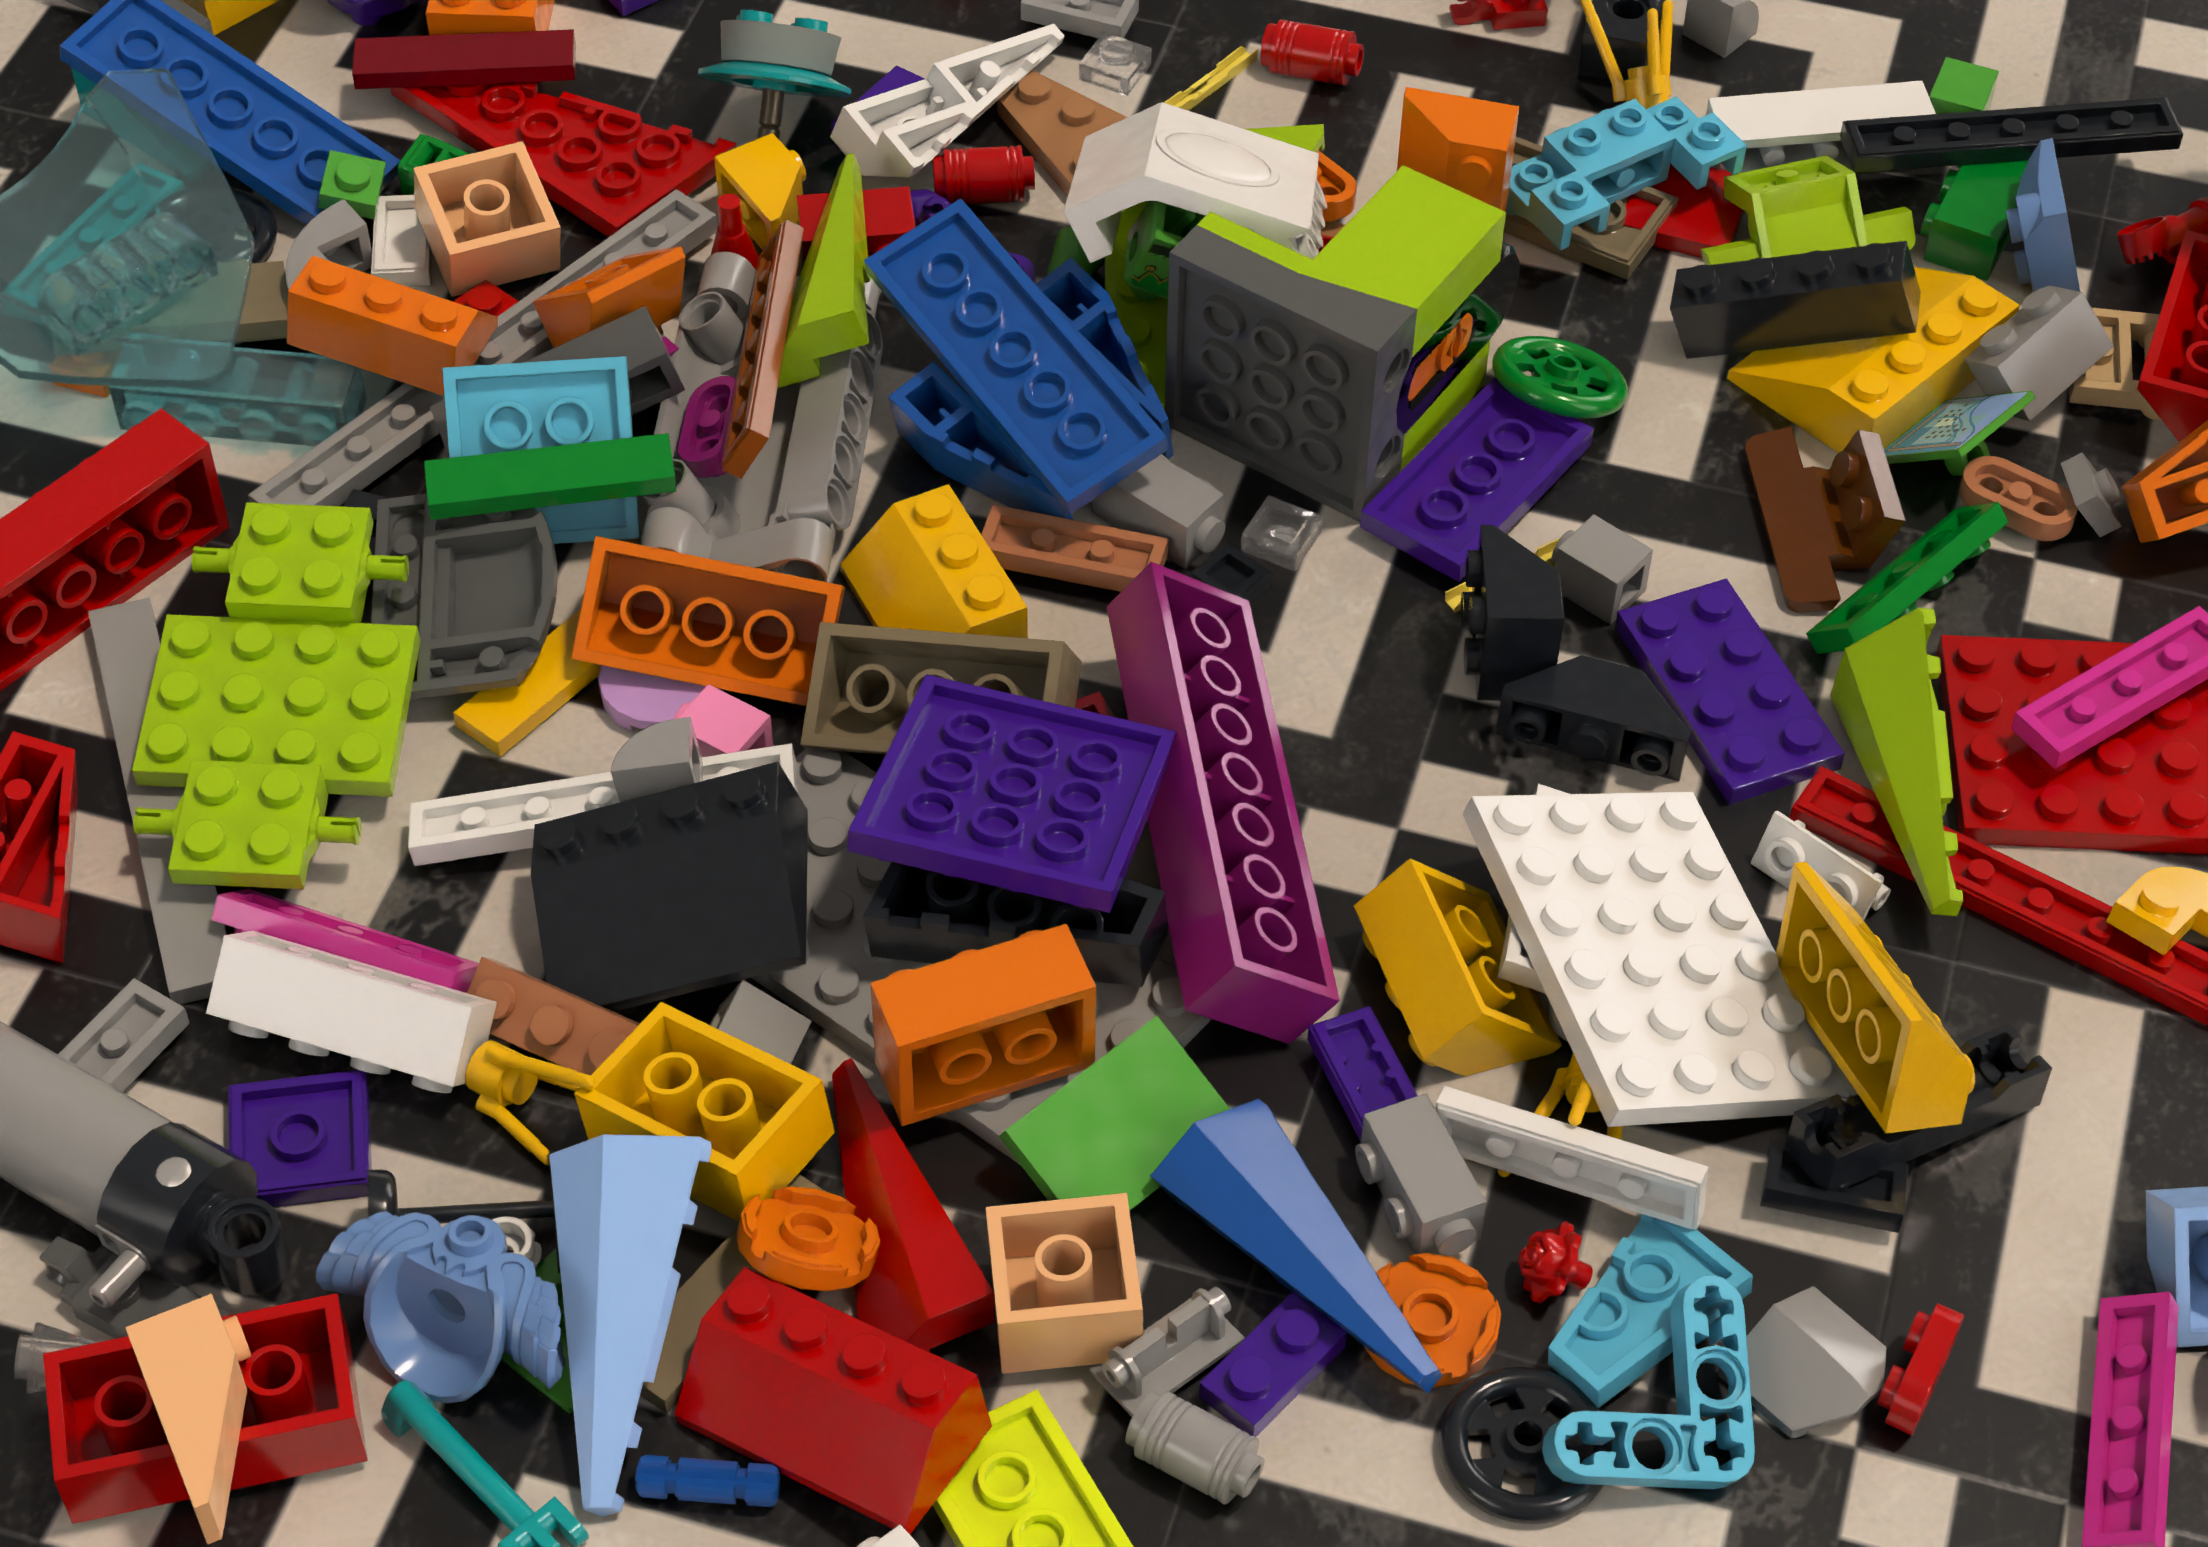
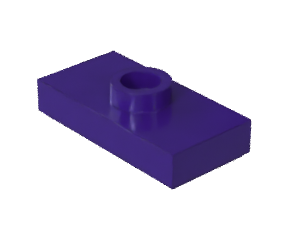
[1307,1006,1418,1142]

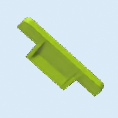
[1700,155,1916,265]

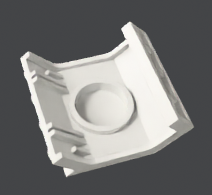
[1064,102,1327,263]

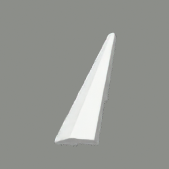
[830,24,1064,178]

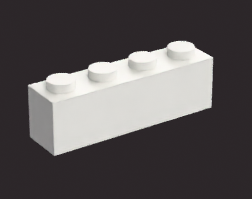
[1706,81,1936,173]
[206,931,497,1093]

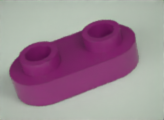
[678,376,736,478]

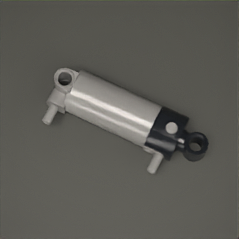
[0,1021,291,1308]

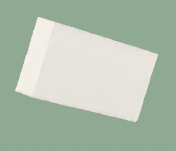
[371,195,432,287]

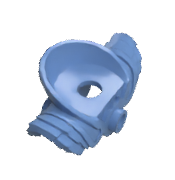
[316,1211,565,1403]

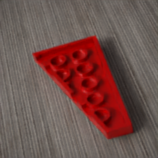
[390,82,737,237]

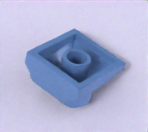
[2006,138,2080,292]

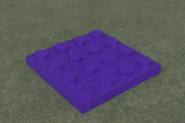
[847,674,1177,913]

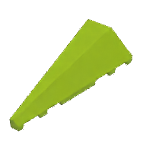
[778,153,870,388]
[1830,608,1963,916]

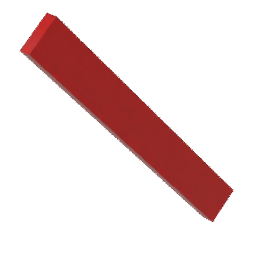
[1789,766,2208,1026]

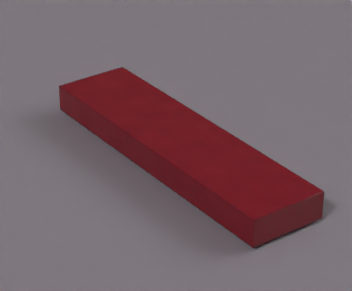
[352,29,576,89]

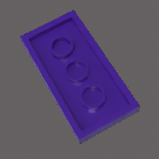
[1360,376,1594,582]
[1615,578,1845,805]

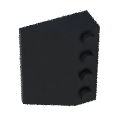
[531,762,808,1012]

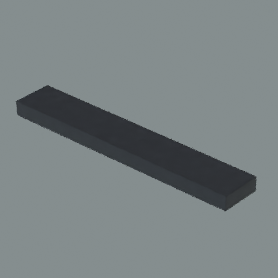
[1840,97,2183,173]

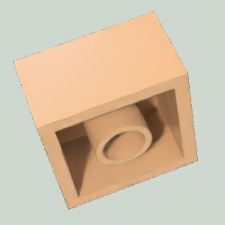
[413,141,561,297]
[986,1193,1144,1374]

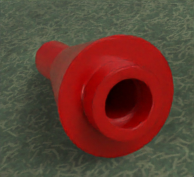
[710,194,759,270]

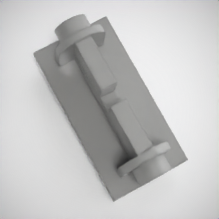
[1089,1287,1245,1417]

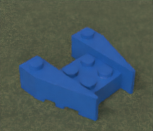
[888,258,1174,520]

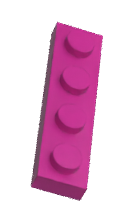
[2011,606,2208,769]
[212,889,479,993]
[2082,1292,2179,1547]

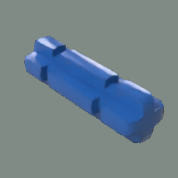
[635,1455,781,1507]

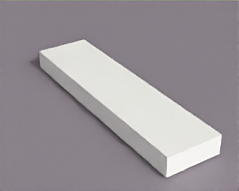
[1436,1086,1709,1230]

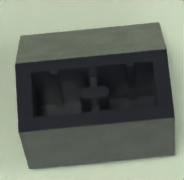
[1460,525,1564,701]

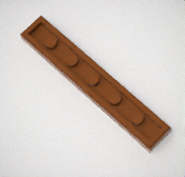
[721,219,804,479]

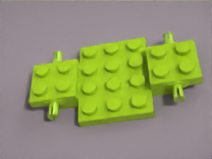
[132,502,421,889]

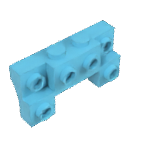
[1506,96,1747,250]

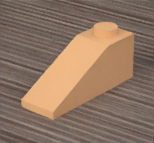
[125,1294,252,1545]

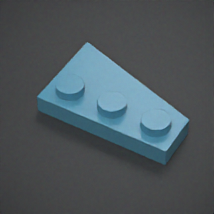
[1548,1214,1753,1408]

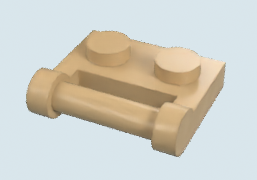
[2069,307,2161,420]

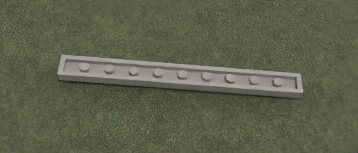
[248,189,717,506]

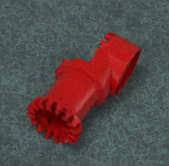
[2116,197,2208,264]

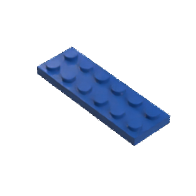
[60,0,401,225]
[864,198,1169,515]

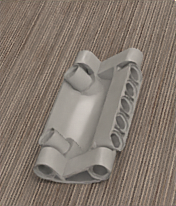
[640,251,883,582]

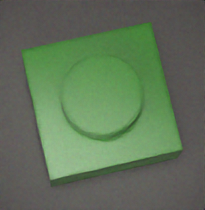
[318,150,386,220]

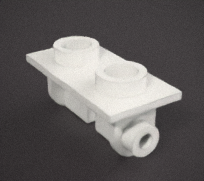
[1750,810,1891,920]

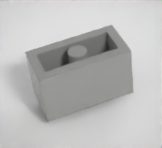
[1964,285,2114,421]

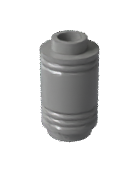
[1125,1391,1265,1504]

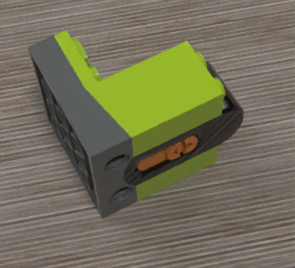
[1164,165,1519,522]

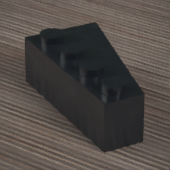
[863,862,1168,987]

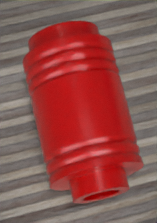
[1260,19,1364,86]
[933,145,1035,204]

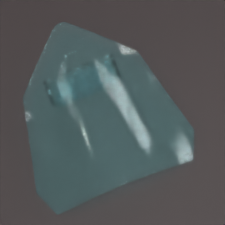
[0,68,255,388]

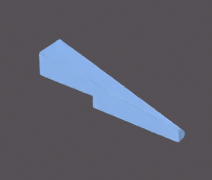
[549,1134,711,1517]

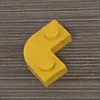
[2106,866,2208,955]

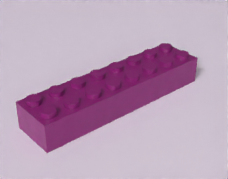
[1106,562,1340,1044]

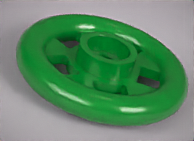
[1492,336,1628,419]

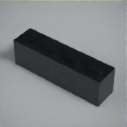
[1670,241,1921,359]

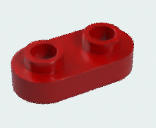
[1877,1303,1965,1436]

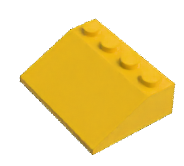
[1727,267,2020,453]

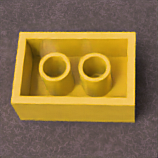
[574,1002,835,1222]

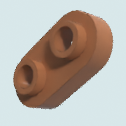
[1959,456,2078,541]

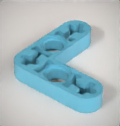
[1542,1275,1755,1489]

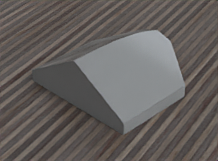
[1718,1286,1886,1439]

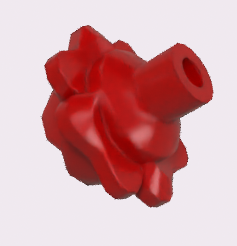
[1518,1221,1593,1304]

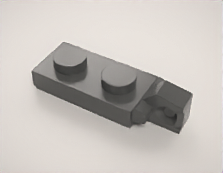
[39,1236,229,1339]

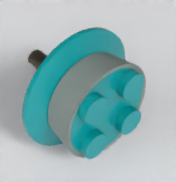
[698,10,852,139]

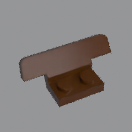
[1745,427,1906,613]

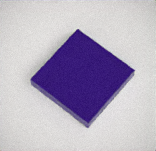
[228,1070,372,1207]

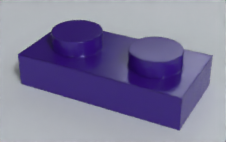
[1199,1292,1347,1437]

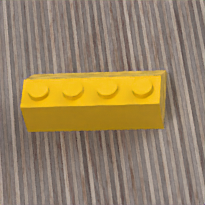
[1776,862,1975,1133]

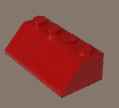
[2137,230,2208,442]
[674,1267,992,1535]

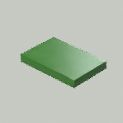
[999,1015,1230,1211]

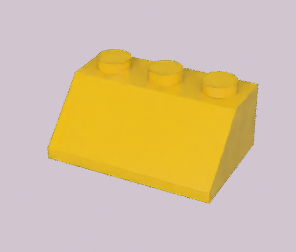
[840,484,1028,638]
[1354,859,1562,1077]

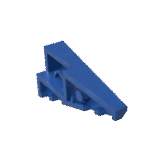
[1150,1099,1442,1394]

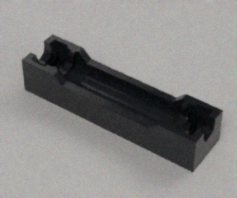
[1785,1024,2052,1192]

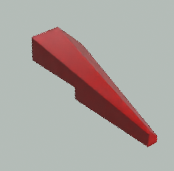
[832,1058,995,1352]

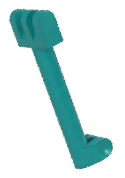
[381,1379,589,1547]

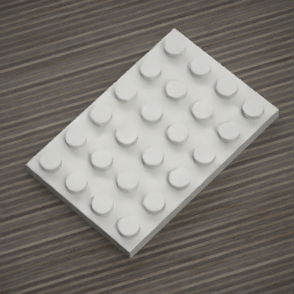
[1462,792,1849,1127]

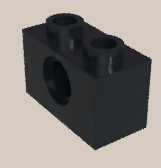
[1578,0,1665,81]

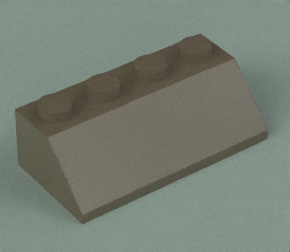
[800,622,1082,755]

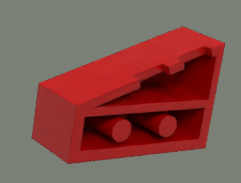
[0,731,78,964]

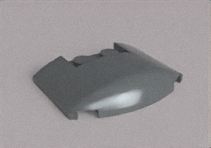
[371,493,558,700]

